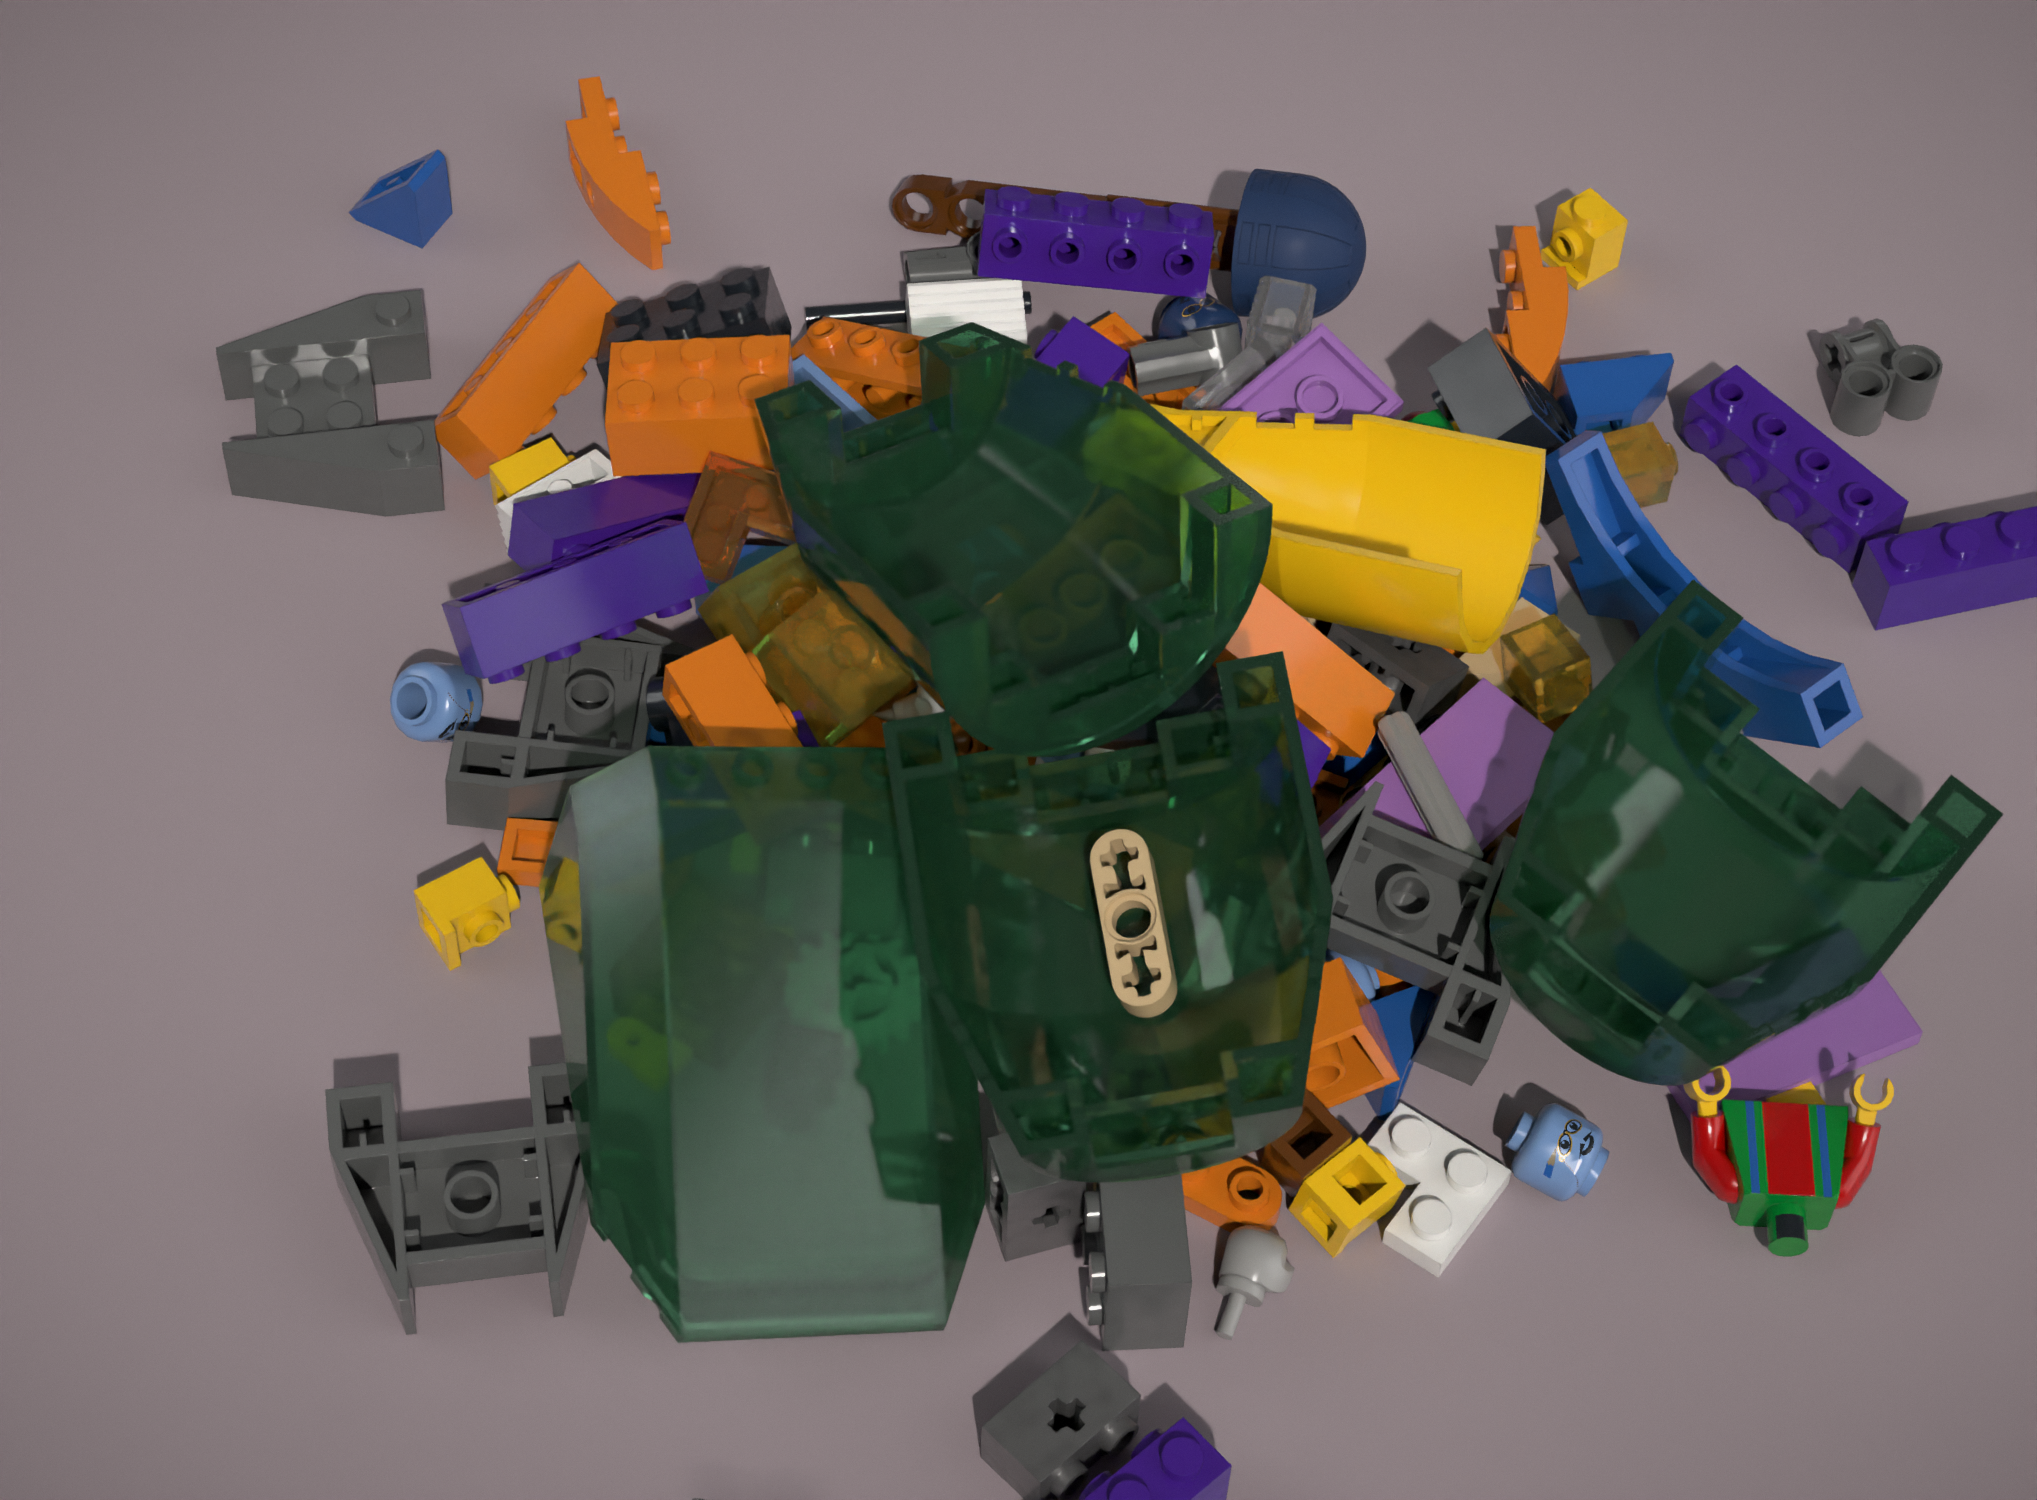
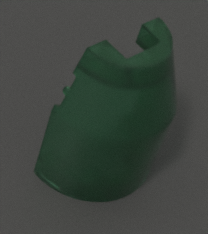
[754,322,1273,757]
[1490,580,2003,1086]
[882,651,1334,1183]

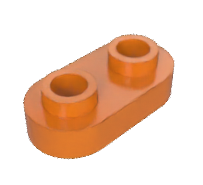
[1157,1136,1282,1233]

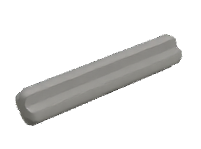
[1378,711,1483,861]

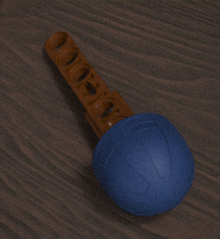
[892,168,1366,322]

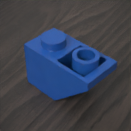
[1554,353,1674,450]

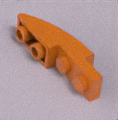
[565,76,671,270]
[1494,226,1569,392]

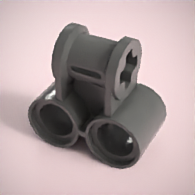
[1819,318,1943,437]

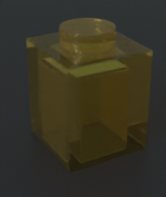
[1603,421,1679,508]
[1500,613,1594,723]

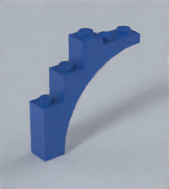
[1545,430,1863,748]

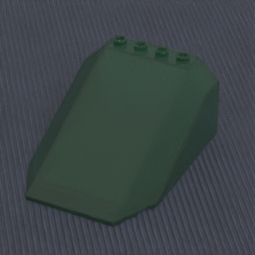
[539,746,985,1343]

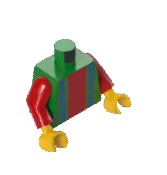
[1683,1065,1894,1257]

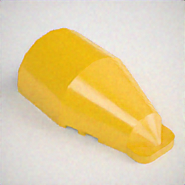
[1085,403,1546,654]

